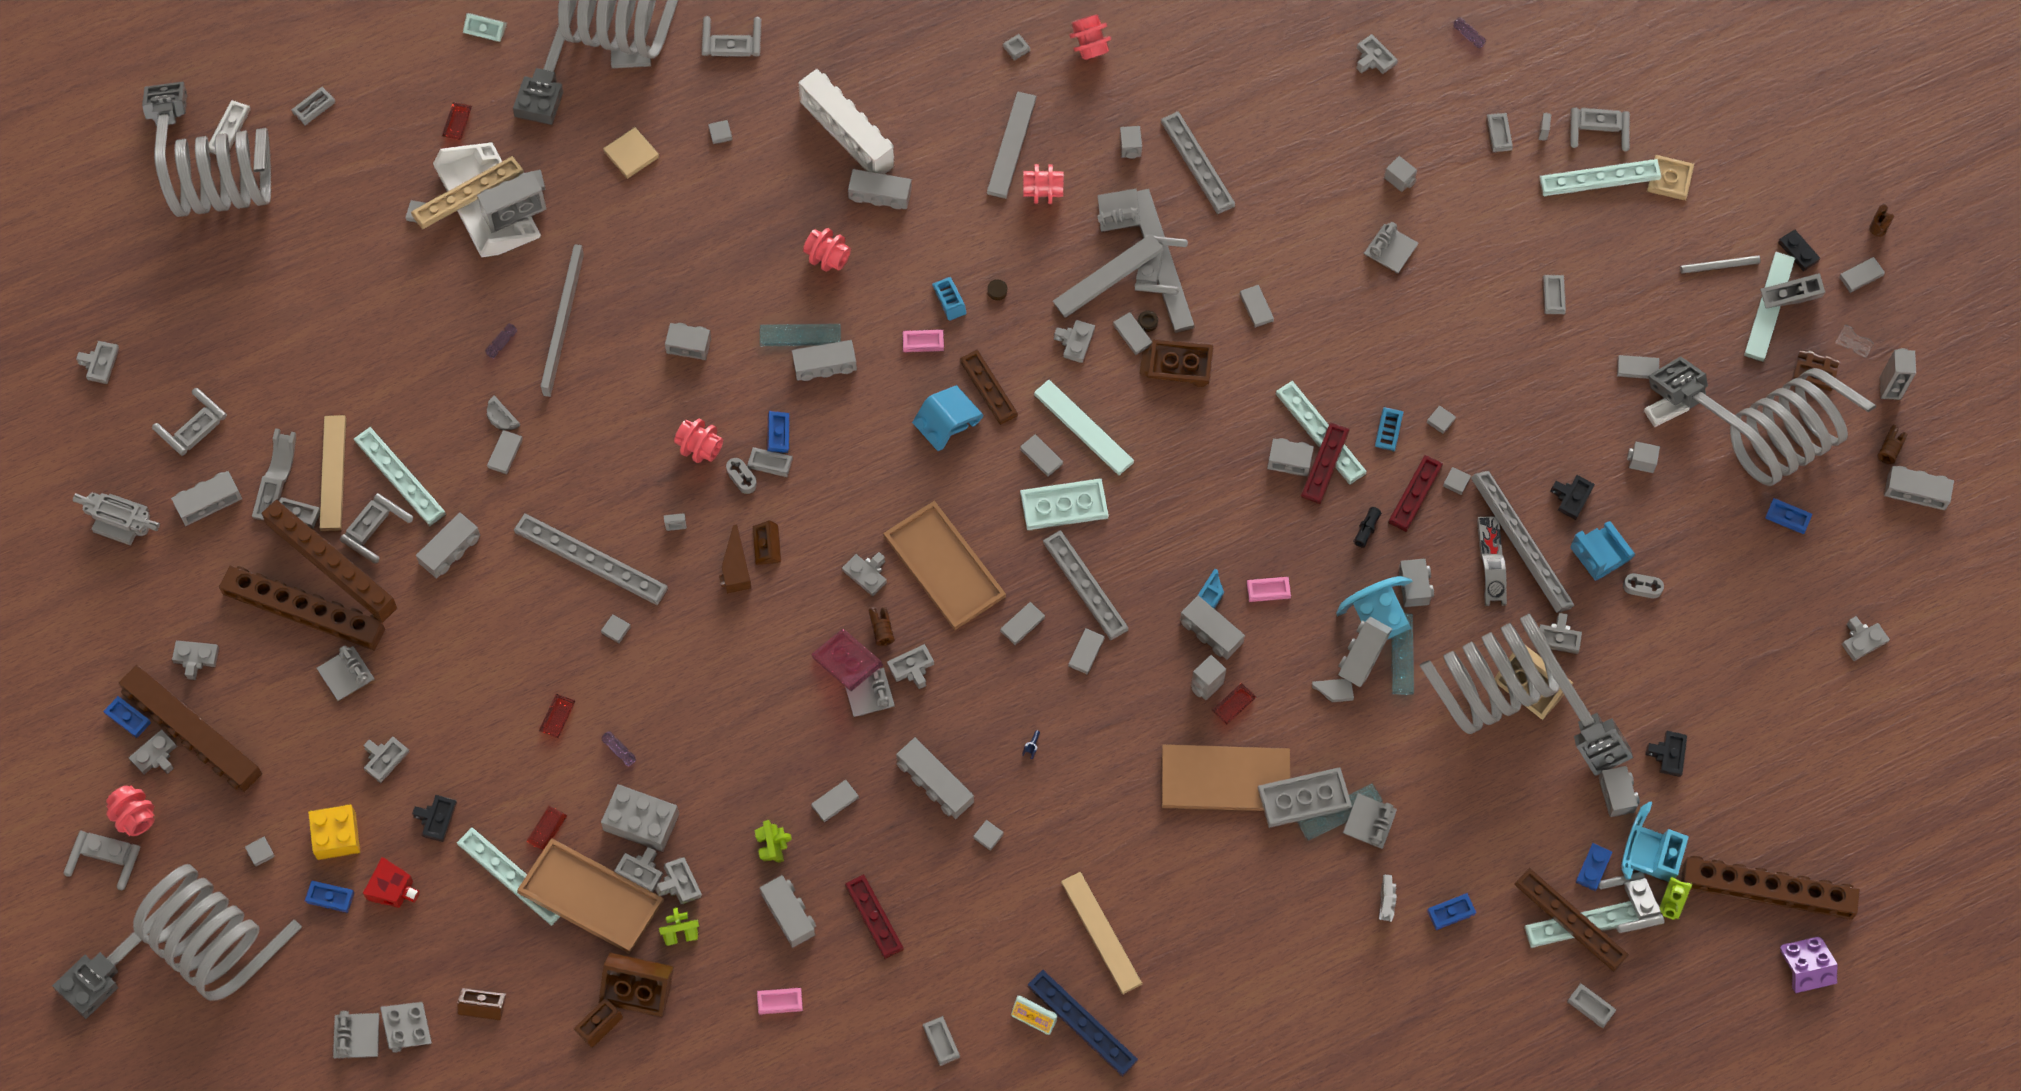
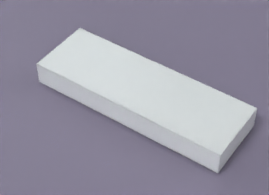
[209,100,251,154]

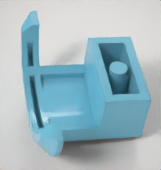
[1336,576,1413,639]
[1621,802,1689,882]

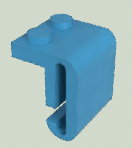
[912,385,983,451]
[1570,521,1635,581]

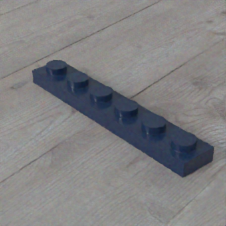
[1027,970,1138,1077]

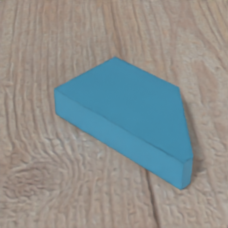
[1197,569,1224,609]

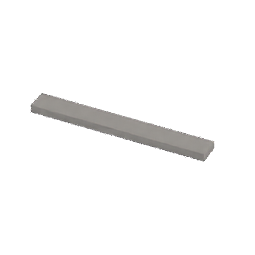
[1137,189,1194,333]
[541,244,584,397]
[1471,471,1574,613]
[514,513,668,606]

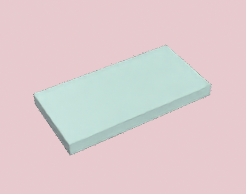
[1020,478,1109,530]

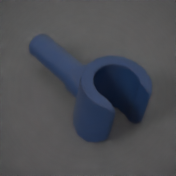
[1022,730,1040,759]

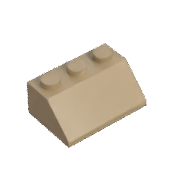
[1495,645,1573,720]

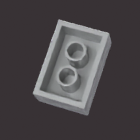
[477,171,546,233]
[601,784,679,852]

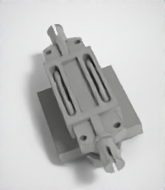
[73,492,160,546]

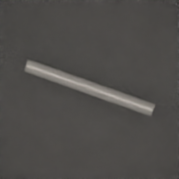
[1680,255,1760,274]

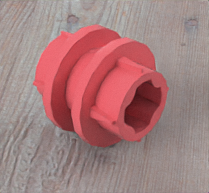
[1069,14,1112,60]
[1023,164,1063,204]
[803,228,851,272]
[674,419,723,463]
[106,785,155,837]

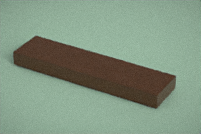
[960,350,1018,425]

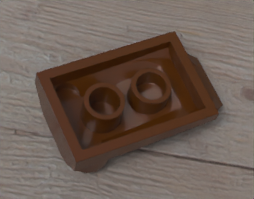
[1140,339,1213,387]

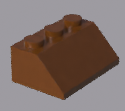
[599,953,674,1017]

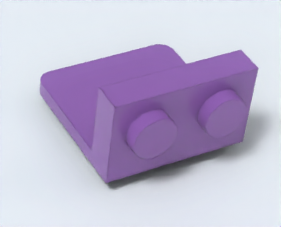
[1780,937,1837,993]

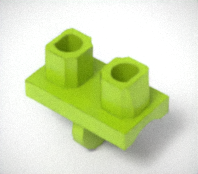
[755,820,792,863]
[1659,877,1692,920]
[659,908,699,946]

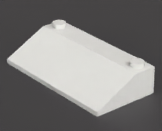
[433,143,541,257]

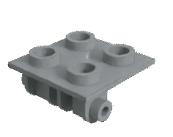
[1098,189,1140,232]
[1364,222,1419,273]
[317,646,374,701]
[843,665,895,717]
[1343,793,1397,849]
[380,1002,431,1053]
[333,1011,379,1058]

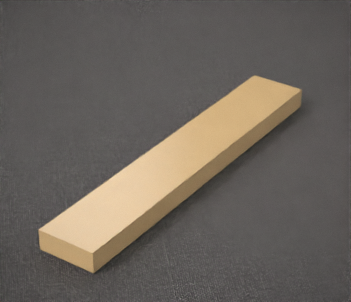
[411,156,524,230]
[320,415,346,531]
[1061,872,1142,995]

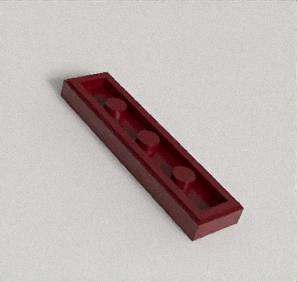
[1301,422,1350,504]
[1388,455,1443,532]
[845,874,904,960]

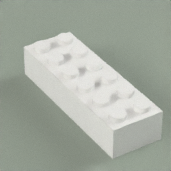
[799,69,894,174]

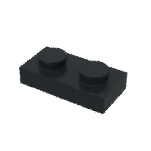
[1778,229,1820,272]

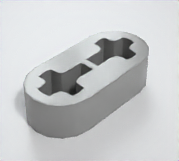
[726,458,757,494]
[1623,574,1664,598]

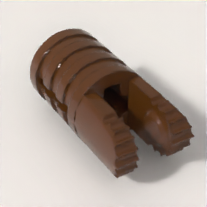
[1869,204,1895,237]
[1877,425,1908,464]
[869,607,895,646]

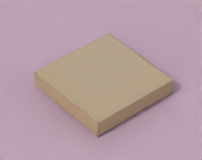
[603,127,659,179]
[1647,155,1694,201]

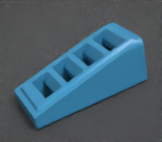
[932,277,967,320]
[1375,407,1404,451]

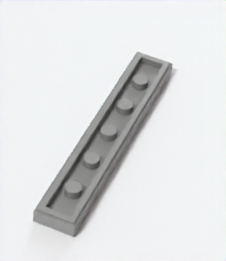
[987,91,1036,199]
[1161,111,1235,215]
[1053,233,1164,318]
[1043,530,1128,640]

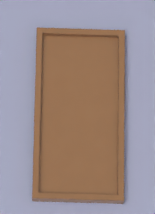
[883,501,1006,630]
[1162,745,1290,811]
[517,838,663,954]

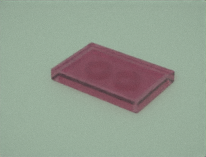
[811,629,883,691]

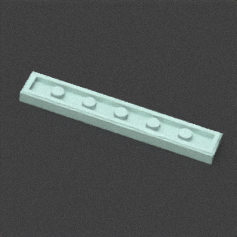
[1539,159,1661,196]
[1744,252,1795,362]
[1034,380,1134,475]
[1276,381,1367,485]
[354,427,446,527]
[457,827,560,926]
[1524,901,1639,948]

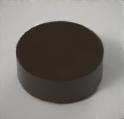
[987,279,1007,300]
[1138,311,1158,332]

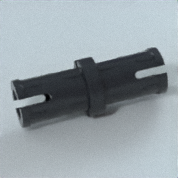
[1353,507,1382,548]

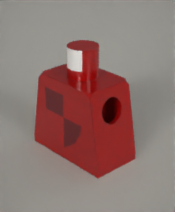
[363,857,420,908]

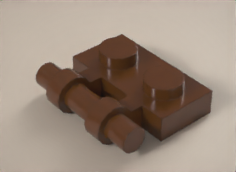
[1792,350,1839,391]

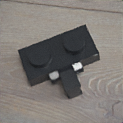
[1550,475,1595,520]
[1645,731,1688,777]
[412,795,457,842]

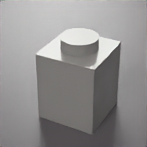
[1120,126,1142,159]
[1384,156,1417,192]
[1627,442,1660,473]

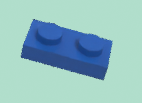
[767,411,789,453]
[1765,498,1812,534]
[103,696,151,738]
[1575,843,1612,891]
[305,881,354,913]
[1427,893,1476,930]

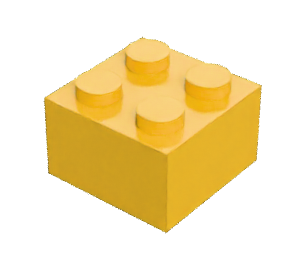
[309,804,360,860]

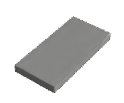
[1257,767,1352,828]

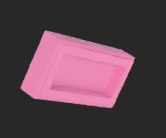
[903,330,944,352]
[1247,577,1291,602]
[757,988,803,1014]

